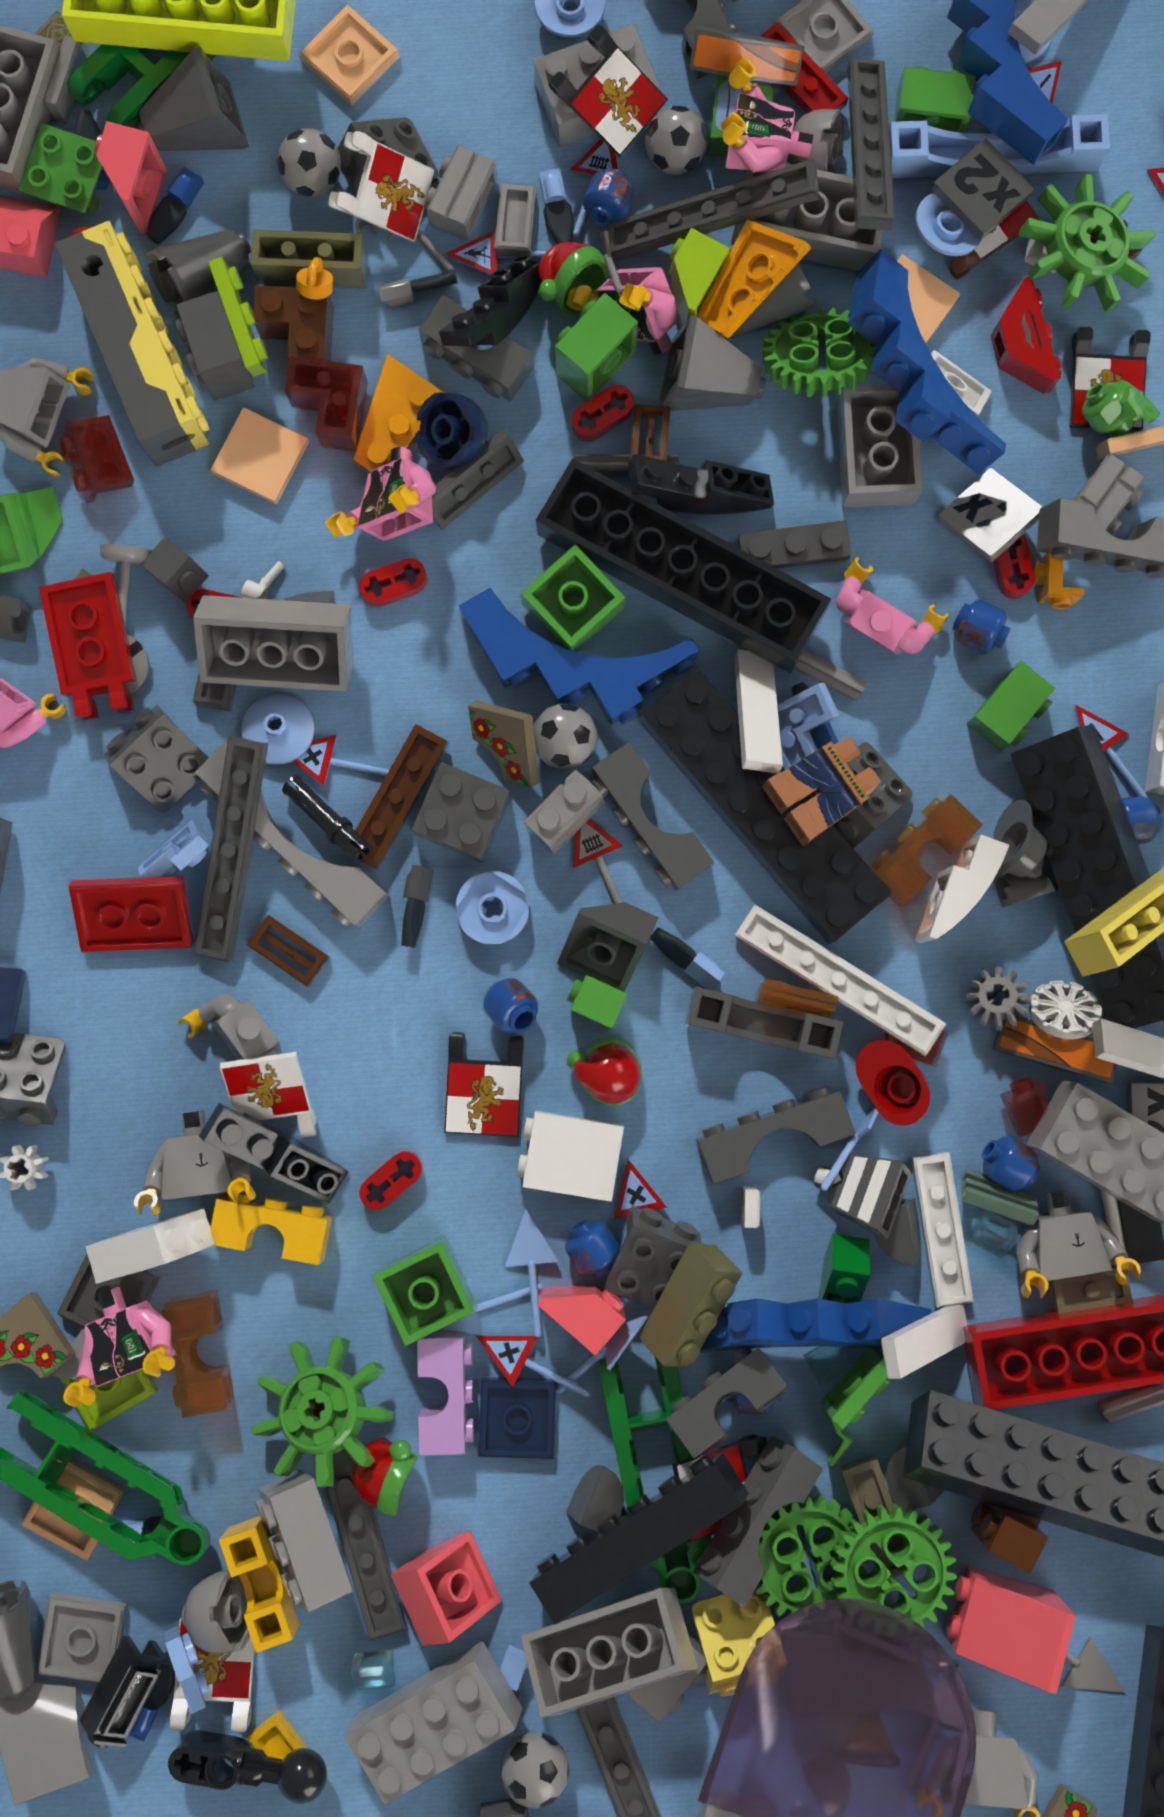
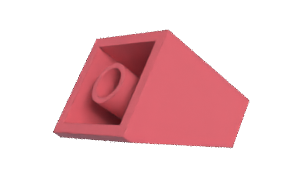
[945,1566,1076,1694]

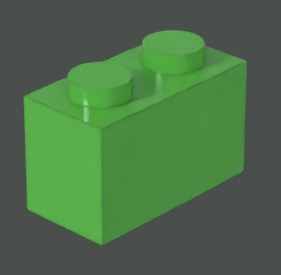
[894,66,976,133]
[967,661,1055,751]
[567,975,628,1029]

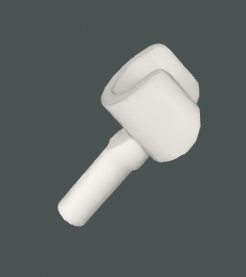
[241,561,285,599]

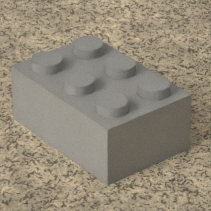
[533,23,660,147]
[836,384,923,508]
[255,1470,353,1613]

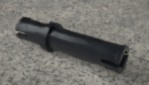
[282,775,373,863]

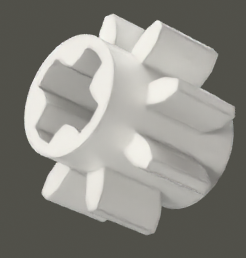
[0,1145,49,1191]

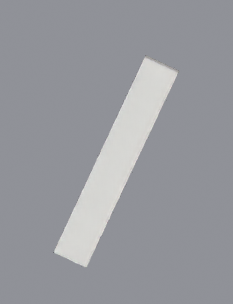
[735,905,946,1057]

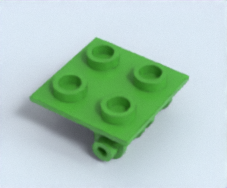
[18,123,103,215]

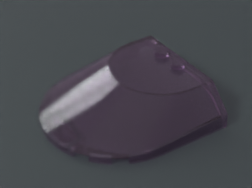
[698,1599,976,1817]

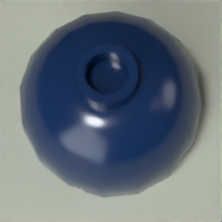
[415,392,488,468]

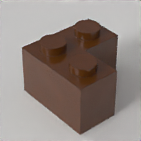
[253,286,334,376]
[971,1502,1048,1574]

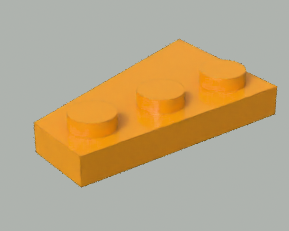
[696,219,811,339]
[353,354,444,474]

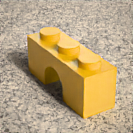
[210,1192,333,1265]
[219,1516,300,1653]

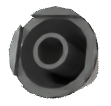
[146,229,251,318]
[731,264,816,338]
[0,1581,34,1701]

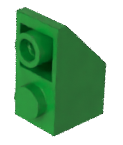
[818,1233,870,1304]

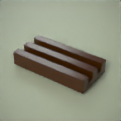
[630,404,671,461]
[247,915,330,987]

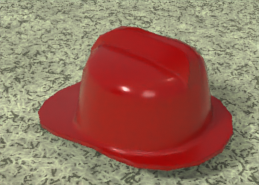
[856,1040,931,1126]

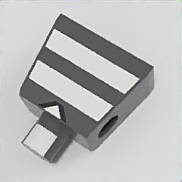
[814,1154,911,1240]

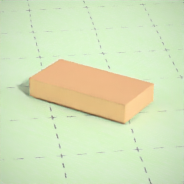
[1095,426,1164,460]

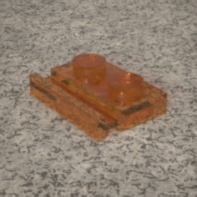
[754,979,838,1018]

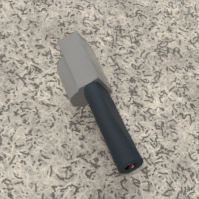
[378,270,458,307]

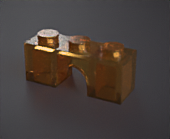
[871,794,983,907]
[161,1290,235,1418]

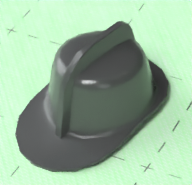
[993,800,1047,879]

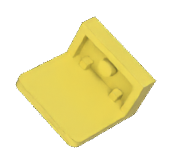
[691,1591,787,1697]

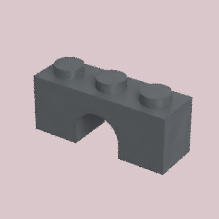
[419,295,534,402]
[666,1347,790,1460]

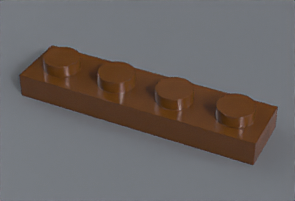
[343,724,449,870]

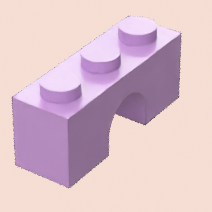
[417,1331,474,1455]

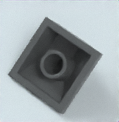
[557,902,659,992]

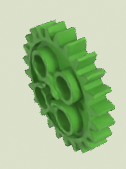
[762,307,875,398]
[755,1493,868,1623]
[830,1503,957,1638]

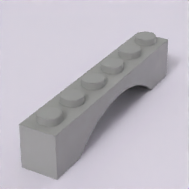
[195,741,390,928]

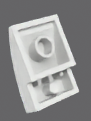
[915,835,1009,944]

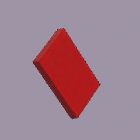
[68,876,194,952]

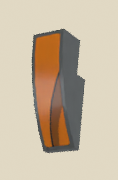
[689,26,805,86]
[993,1017,1118,1083]

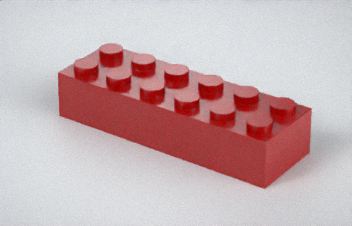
[963,1294,1164,1410]

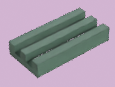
[961,1169,1039,1226]

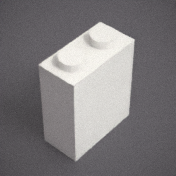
[517,1111,624,1202]
[85,1208,215,1284]

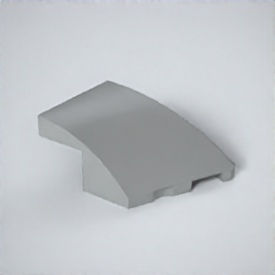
[0,1679,93,1806]

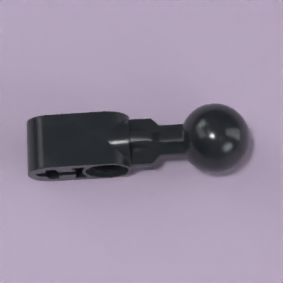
[168,1730,327,1804]

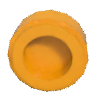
[296,257,333,300]

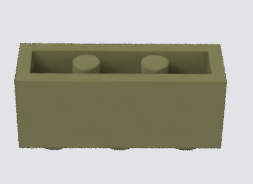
[251,229,368,288]
[639,1243,742,1367]

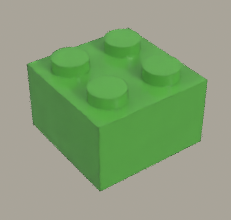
[555,293,638,402]
[521,544,626,652]
[373,1237,477,1346]

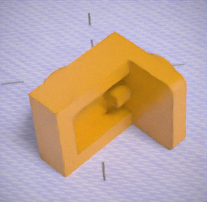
[1034,553,1084,609]

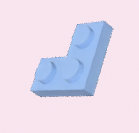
[777,682,839,770]
[137,820,209,878]
[164,1626,210,1714]

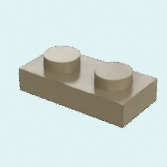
[1049,1265,1133,1314]

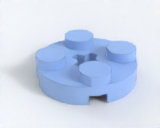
[456,871,529,945]

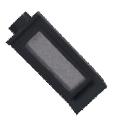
[79,1636,172,1748]

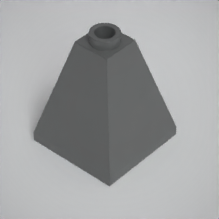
[137,47,249,151]
[658,316,766,411]

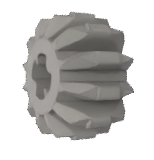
[966,966,1032,1031]

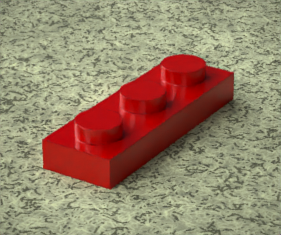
[759,22,848,114]

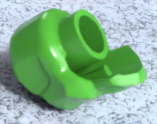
[1082,380,1160,438]

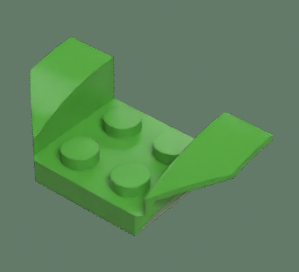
[0,486,63,574]
[820,1348,913,1467]

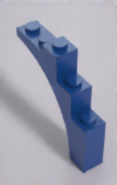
[947,0,1068,165]
[848,249,1006,475]
[459,588,700,725]
[700,1298,932,1353]

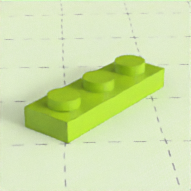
[208,256,268,377]

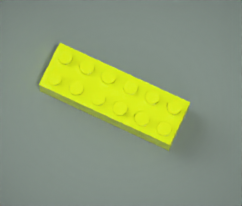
[62,0,296,61]

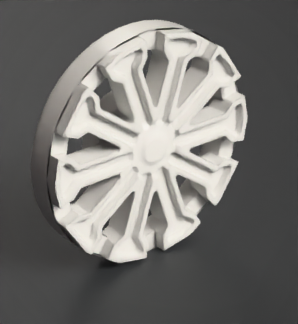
[1029,980,1102,1039]

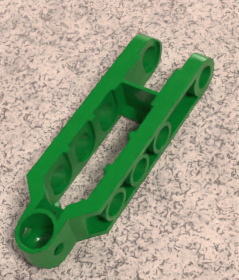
[67,44,217,129]
[598,1357,711,1603]
[0,1390,211,1565]

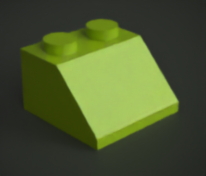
[668,228,730,328]

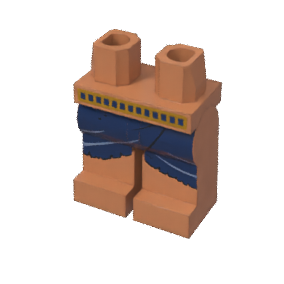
[762,738,881,846]

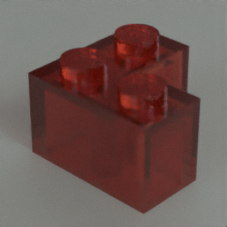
[285,355,368,452]

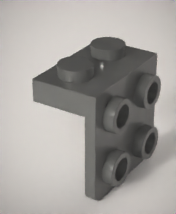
[338,117,439,195]
[104,705,209,812]
[809,742,913,848]
[0,1033,66,1126]
[605,1206,702,1309]

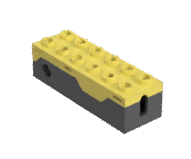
[55,221,210,467]

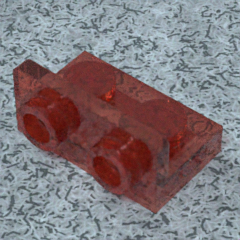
[60,415,134,503]

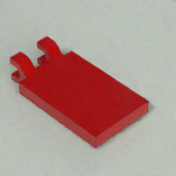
[39,572,136,721]

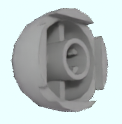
[787,109,844,174]
[182,1570,250,1654]

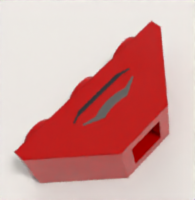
[991,277,1062,394]

